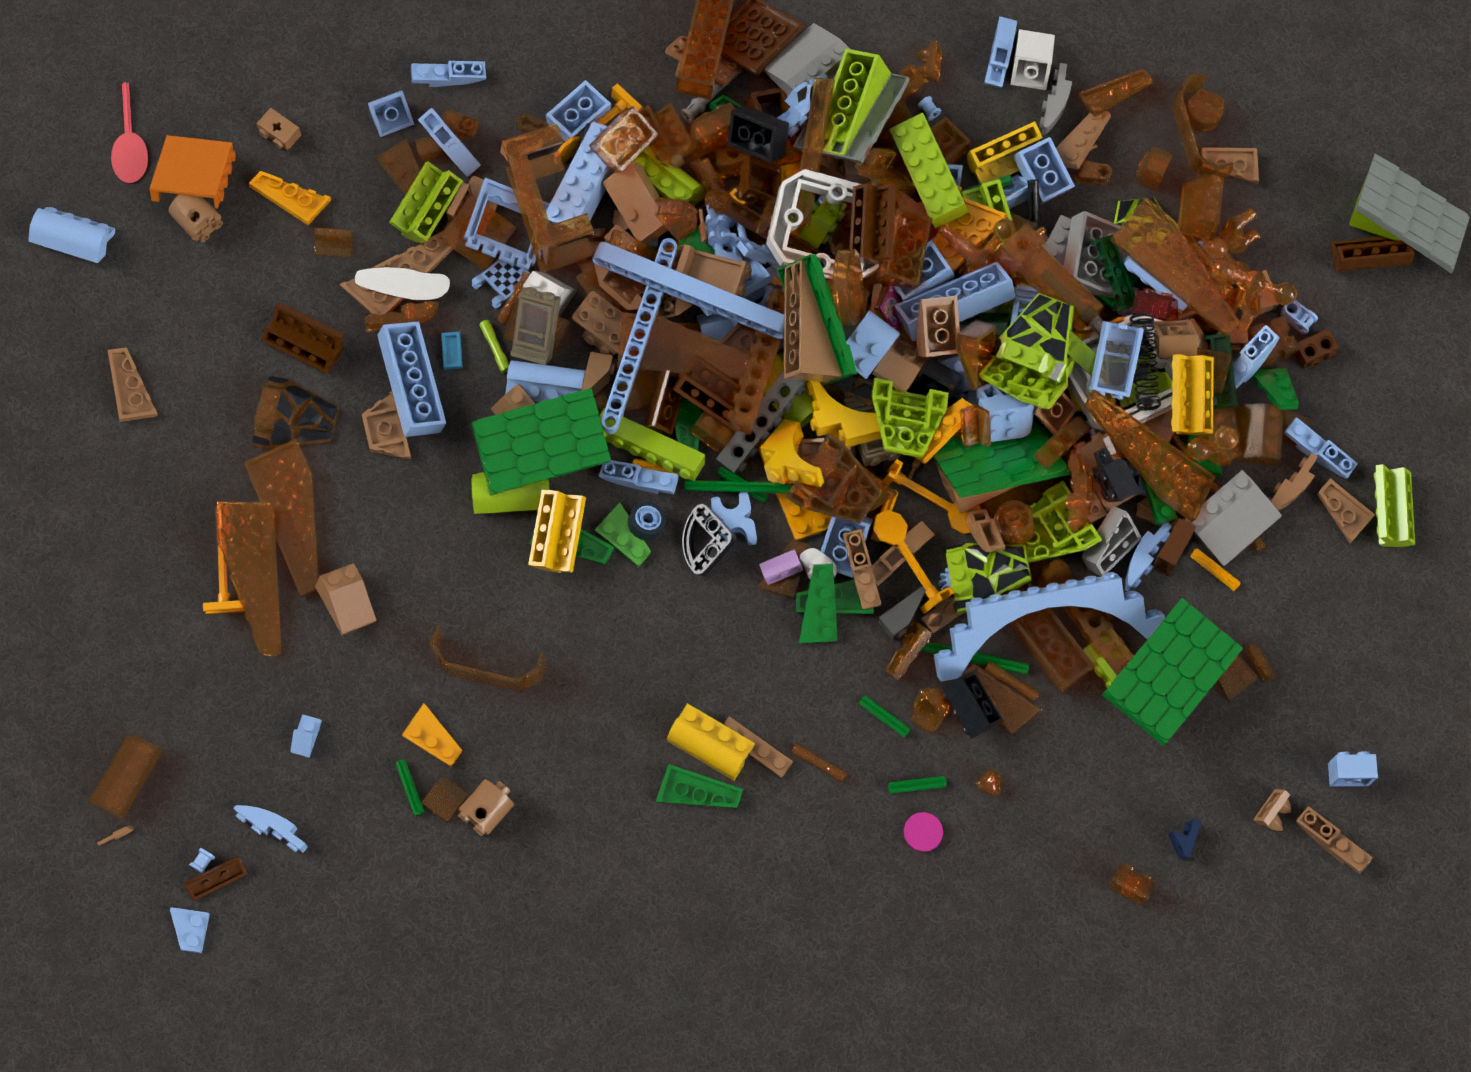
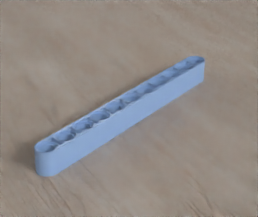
[602,238,677,434]
[592,242,784,339]

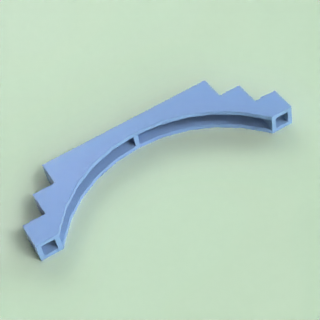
[934,572,1165,682]

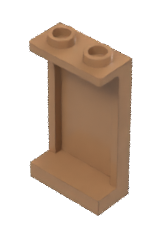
[676,244,752,297]
[1070,432,1139,512]

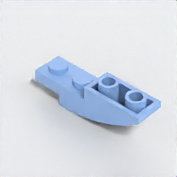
[984,17,1017,89]
[411,61,486,87]
[418,108,481,177]
[1233,325,1280,389]
[1284,418,1358,479]
[599,460,679,494]
[1125,523,1172,592]
[233,805,308,853]

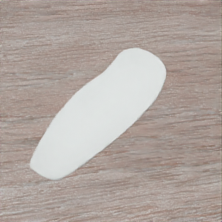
[355,267,450,300]

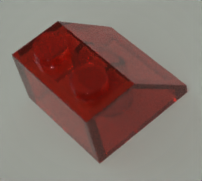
[1132,288,1179,321]

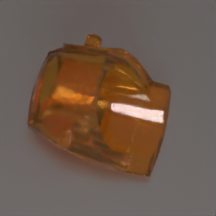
[911,687,951,734]

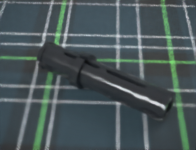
[1027,179,1042,236]

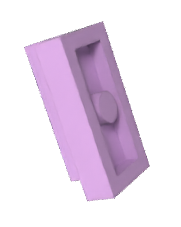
[759,549,803,585]

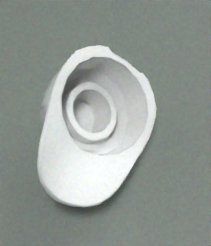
[800,548,837,579]

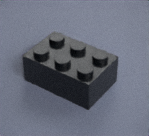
[727,105,789,163]
[942,670,1004,739]

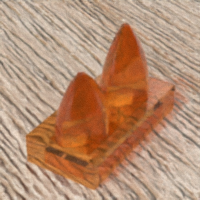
[915,41,942,82]

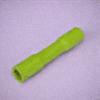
[479,320,509,374]

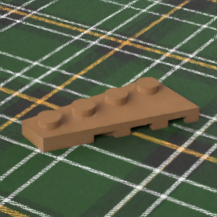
[1056,109,1111,169]
[108,347,158,422]

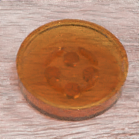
[833,249,863,327]

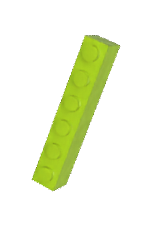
[599,408,705,481]

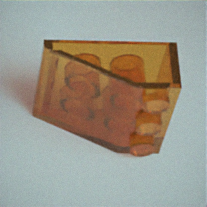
[1220,404,1284,466]

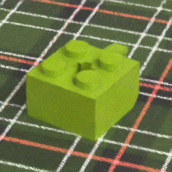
[799,198,847,248]

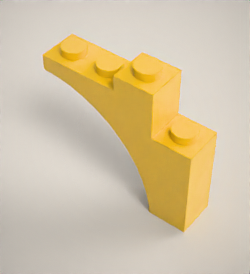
[806,381,882,448]
[760,419,824,487]

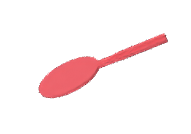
[111,82,148,183]

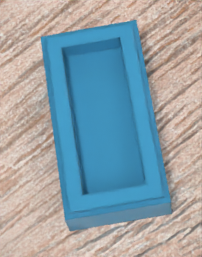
[441,331,463,370]

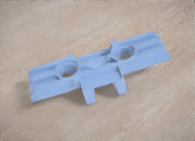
[704,196,749,262]

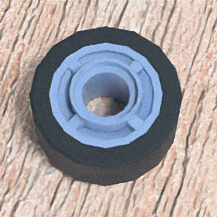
[628,502,666,540]

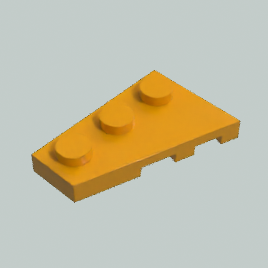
[402,703,462,767]

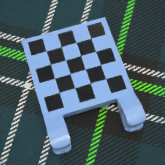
[472,259,530,309]

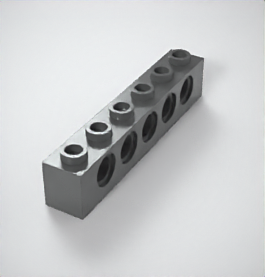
[716,371,806,474]

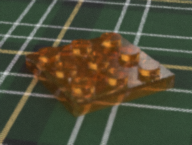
[439,194,517,271]

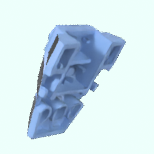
[778,73,828,137]

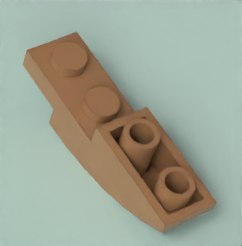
[1268,453,1318,511]
[872,521,935,586]
[843,529,881,610]
[1296,806,1372,874]

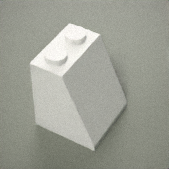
[1010,29,1055,90]
[523,271,577,319]

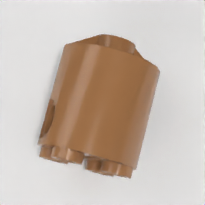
[168,194,223,242]
[458,779,514,836]

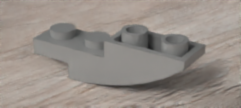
[1039,63,1072,135]

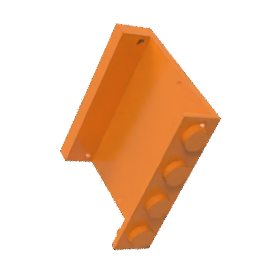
[149,135,236,209]

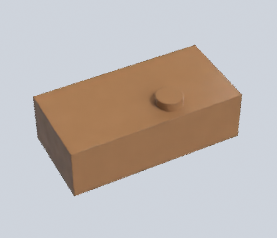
[602,161,676,245]

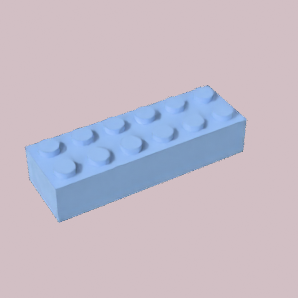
[543,121,631,238]
[894,262,1016,341]
[377,321,446,437]

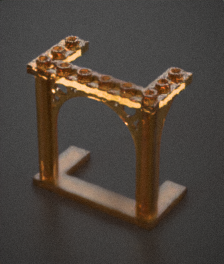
[502,124,594,272]

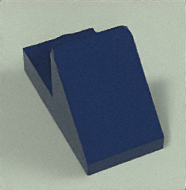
[1168,818,1202,861]

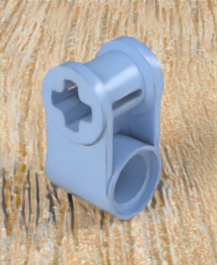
[1280,300,1318,334]

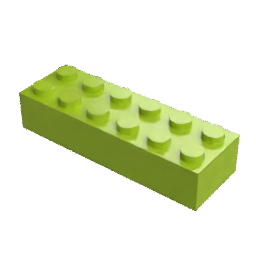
[890,113,969,228]

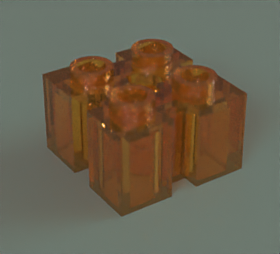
[1248,316,1299,368]

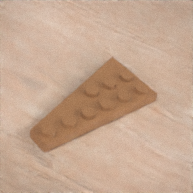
[340,231,458,322]

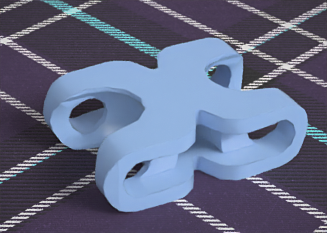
[711,492,757,545]

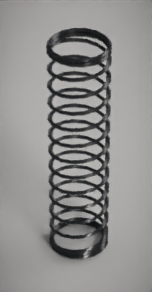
[1129,313,1161,411]

